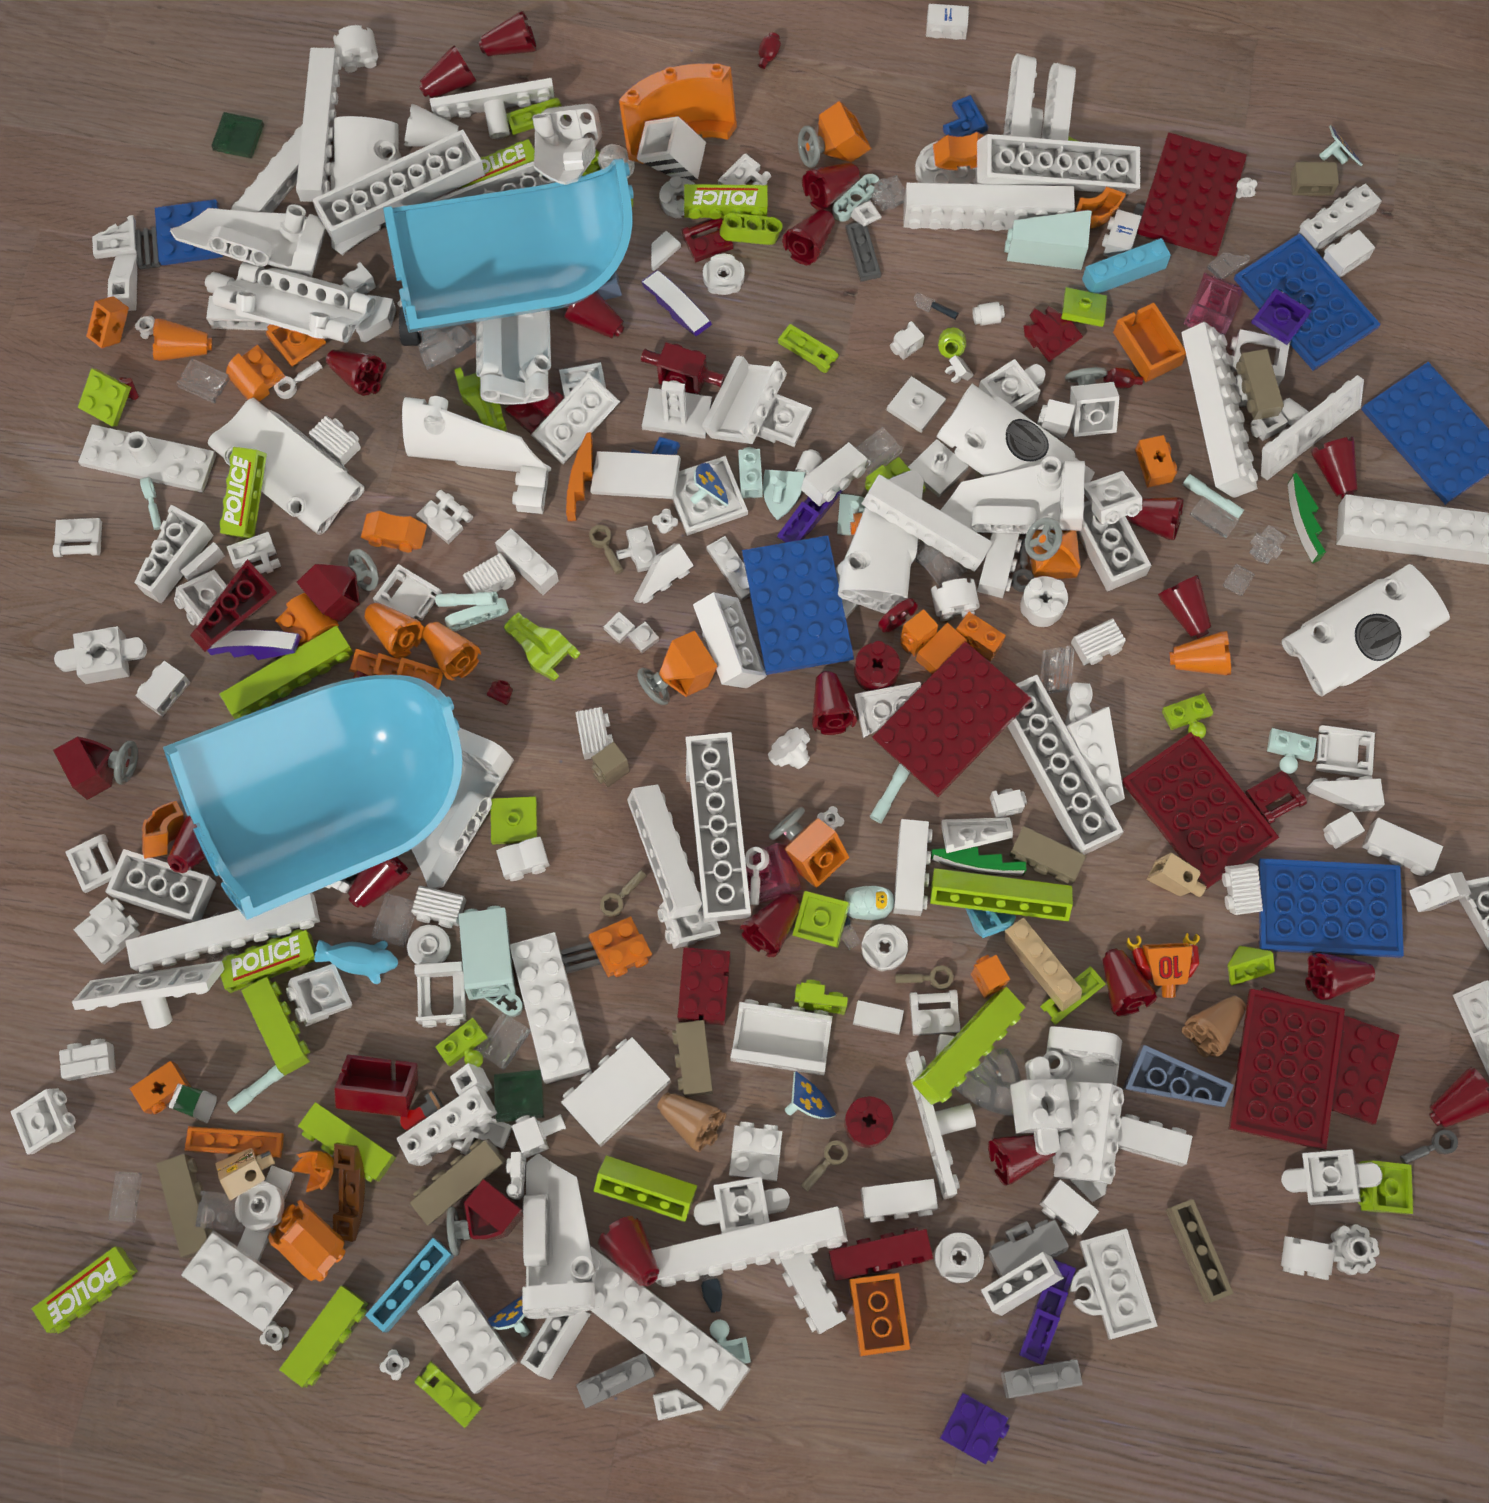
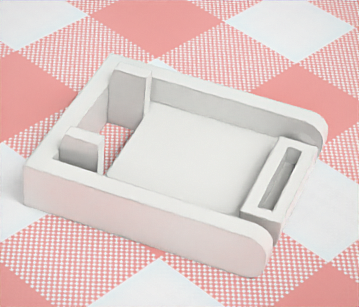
[373,564,442,621]
[1316,725,1375,777]

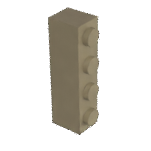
[410,1139,507,1226]
[156,1154,214,1259]
[1165,1199,1234,1303]

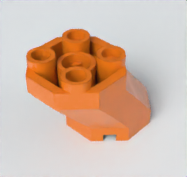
[267,1200,346,1282]

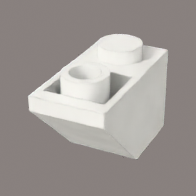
[356,295,396,342]

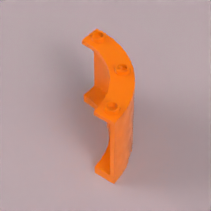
[619,63,737,164]

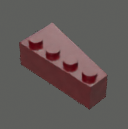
[190,559,277,652]
[828,1227,933,1282]

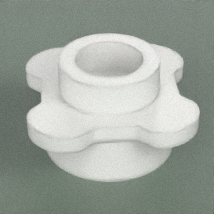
[1235,178,1257,198]
[135,316,155,339]
[652,509,678,534]
[817,806,844,830]
[260,1321,289,1351]
[380,1350,410,1380]

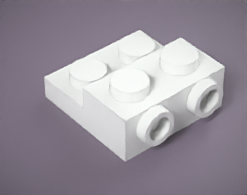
[757,394,812,447]
[1084,471,1142,524]
[174,570,227,625]
[658,892,721,949]
[73,897,141,965]
[286,964,352,1027]
[11,1088,76,1155]
[729,1122,782,1181]

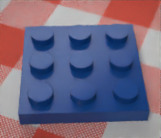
[155,199,223,266]

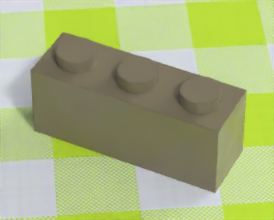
[1236,349,1284,420]
[1009,826,1086,885]
[672,1020,713,1097]

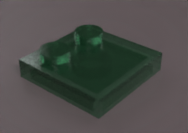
[211,112,264,159]
[494,1069,544,1122]

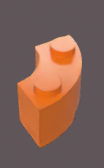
[933,132,984,170]
[1074,186,1126,229]
[361,511,427,553]
[142,801,184,859]

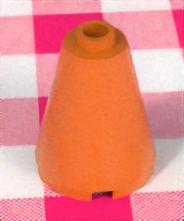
[153,318,212,361]
[364,602,425,658]
[423,622,481,681]
[1169,631,1231,676]

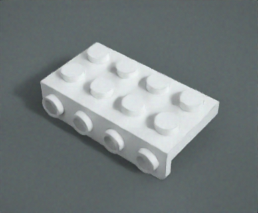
[1054,1081,1124,1184]

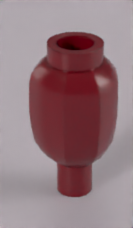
[758,32,781,69]
[1103,368,1143,389]

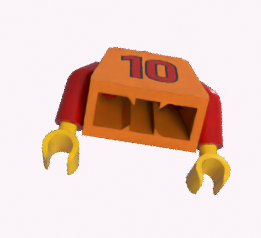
[1126,933,1200,998]

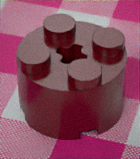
[854,641,900,691]
[844,1096,893,1148]

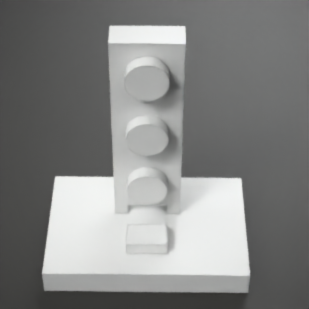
[642,381,712,438]

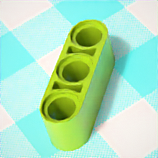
[719,213,783,245]

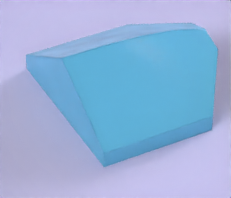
[966,908,1016,938]

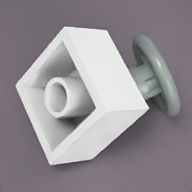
[1065,367,1120,437]

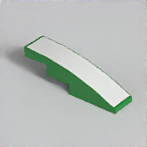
[1288,473,1326,564]
[930,847,1027,876]

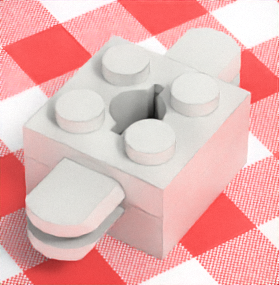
[979,359,1045,413]
[54,626,147,684]
[1010,1057,1073,1155]
[1282,1149,1382,1205]
[694,1177,790,1234]

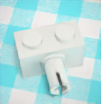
[512,1114,566,1158]

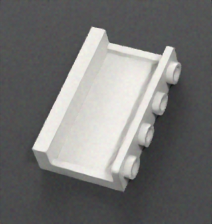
[702,356,787,444]
[731,999,833,1076]
[561,1038,671,1147]

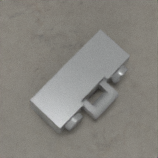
[989,1220,1069,1278]
[576,1353,656,1409]
[1001,1359,1082,1398]

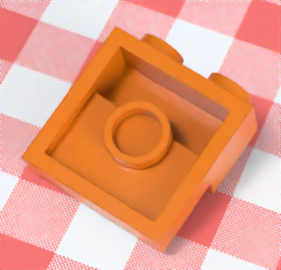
[266,324,326,367]
[588,916,652,978]

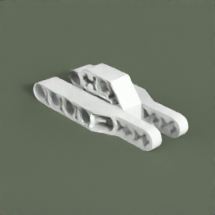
[1004,54,1076,141]

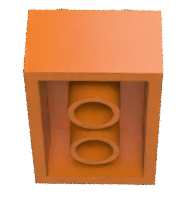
[849,1273,910,1356]

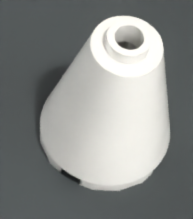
[404,104,459,147]

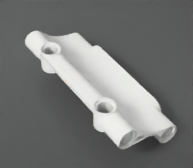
[213,262,376,343]
[208,398,364,535]

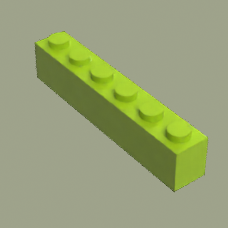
[219,625,354,719]
[930,868,1073,921]
[912,986,1025,1105]

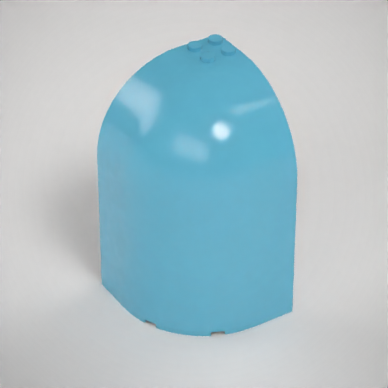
[383,158,634,333]
[163,675,462,920]

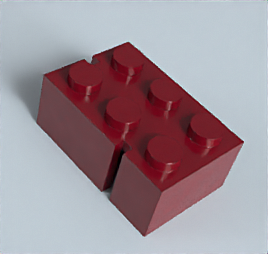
[677,947,730,1025]
[334,1054,418,1117]

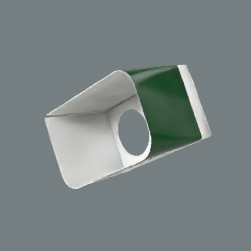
[169,1084,217,1123]

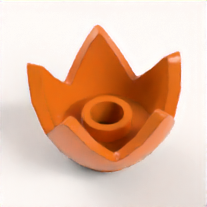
[292,1150,334,1192]

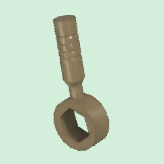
[589,525,623,574]
[600,870,647,917]
[895,965,953,990]
[801,1140,848,1192]

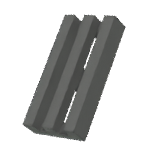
[135,227,160,269]
[560,942,601,974]

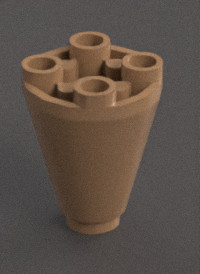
[1182,996,1246,1058]
[657,1092,726,1152]

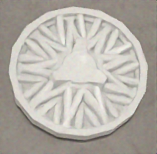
[598,144,635,179]
[407,925,451,965]

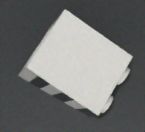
[637,117,706,180]

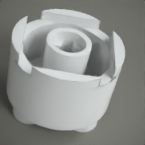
[333,25,378,72]
[1020,576,1068,627]
[931,578,980,621]
[1281,1236,1335,1280]

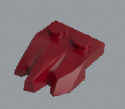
[1023,306,1083,362]

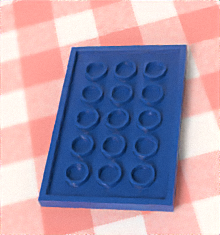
[1234,233,1381,371]
[1361,362,1489,505]
[742,535,854,675]
[1258,858,1404,958]

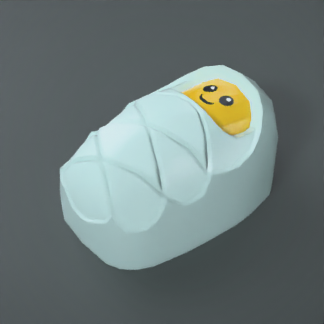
[844,886,894,920]

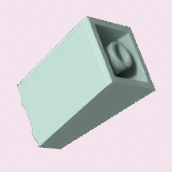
[1004,210,1092,270]
[459,906,516,1000]

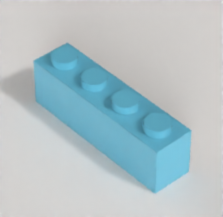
[1082,238,1171,294]
[365,1238,454,1333]

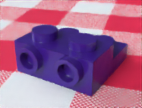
[1251,289,1312,345]
[940,1393,1010,1465]

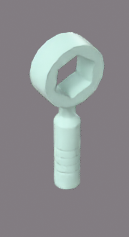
[140,477,161,530]

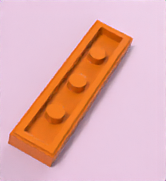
[185,1126,284,1158]

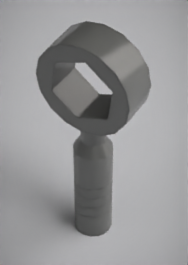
[1012,539,1034,592]
[1400,1130,1458,1164]

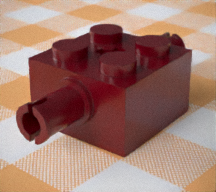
[641,342,725,395]

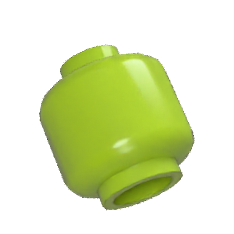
[938,327,966,359]

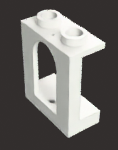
[1229,329,1290,387]
[415,961,466,1028]

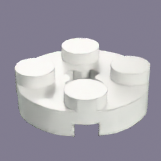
[659,176,695,218]
[703,254,744,295]
[861,924,908,971]
[235,1181,285,1231]
[934,1233,984,1283]

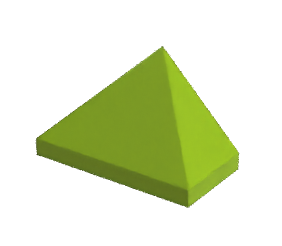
[1228,946,1275,986]

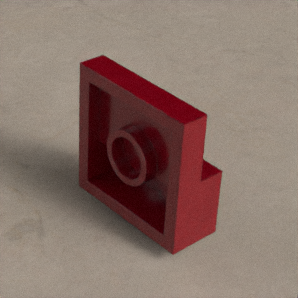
[505,385,564,434]

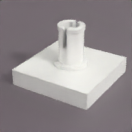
[908,439,969,497]

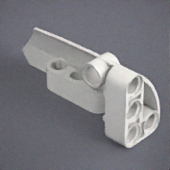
[532,104,602,185]
[331,116,402,256]
[170,204,326,277]
[402,396,551,472]
[940,456,1085,534]
[837,469,924,614]
[412,728,514,889]
[1044,1026,1122,1202]
[523,1153,596,1319]

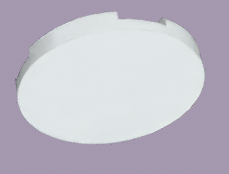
[915,141,977,184]

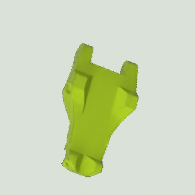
[454,367,507,432]
[504,612,581,681]

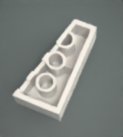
[774,1252,846,1335]

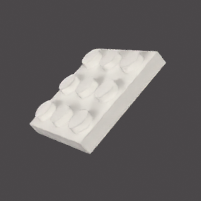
[673,456,748,536]

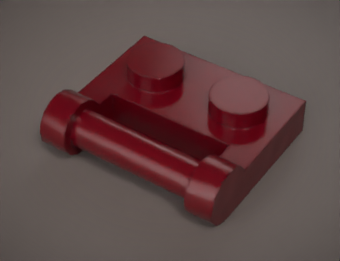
[681,218,733,263]
[1245,770,1307,825]

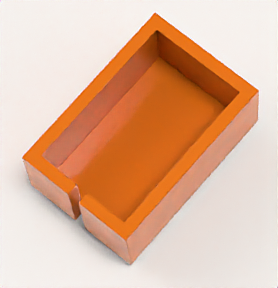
[1113,303,1186,383]

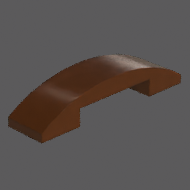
[333,1142,365,1242]

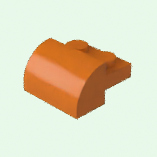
[226,345,285,402]
[275,593,339,648]

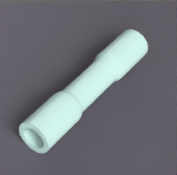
[1182,474,1244,521]
[435,592,498,607]
[870,764,910,823]
[227,1065,284,1113]

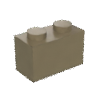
[1290,161,1339,196]
[591,742,630,787]

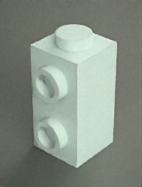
[738,447,762,498]

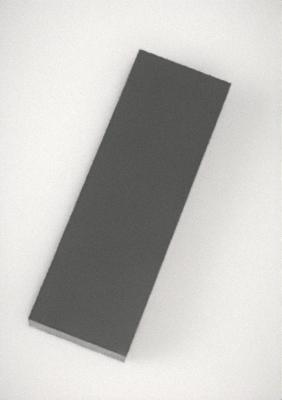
[845,222,881,282]

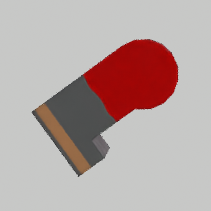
[400,1091,444,1131]

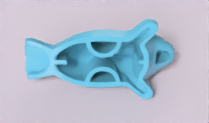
[314,940,398,984]

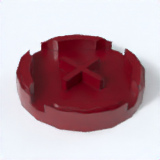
[878,598,918,632]

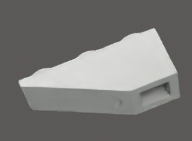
[108,254,138,311]
[633,544,693,604]
[1307,776,1385,812]

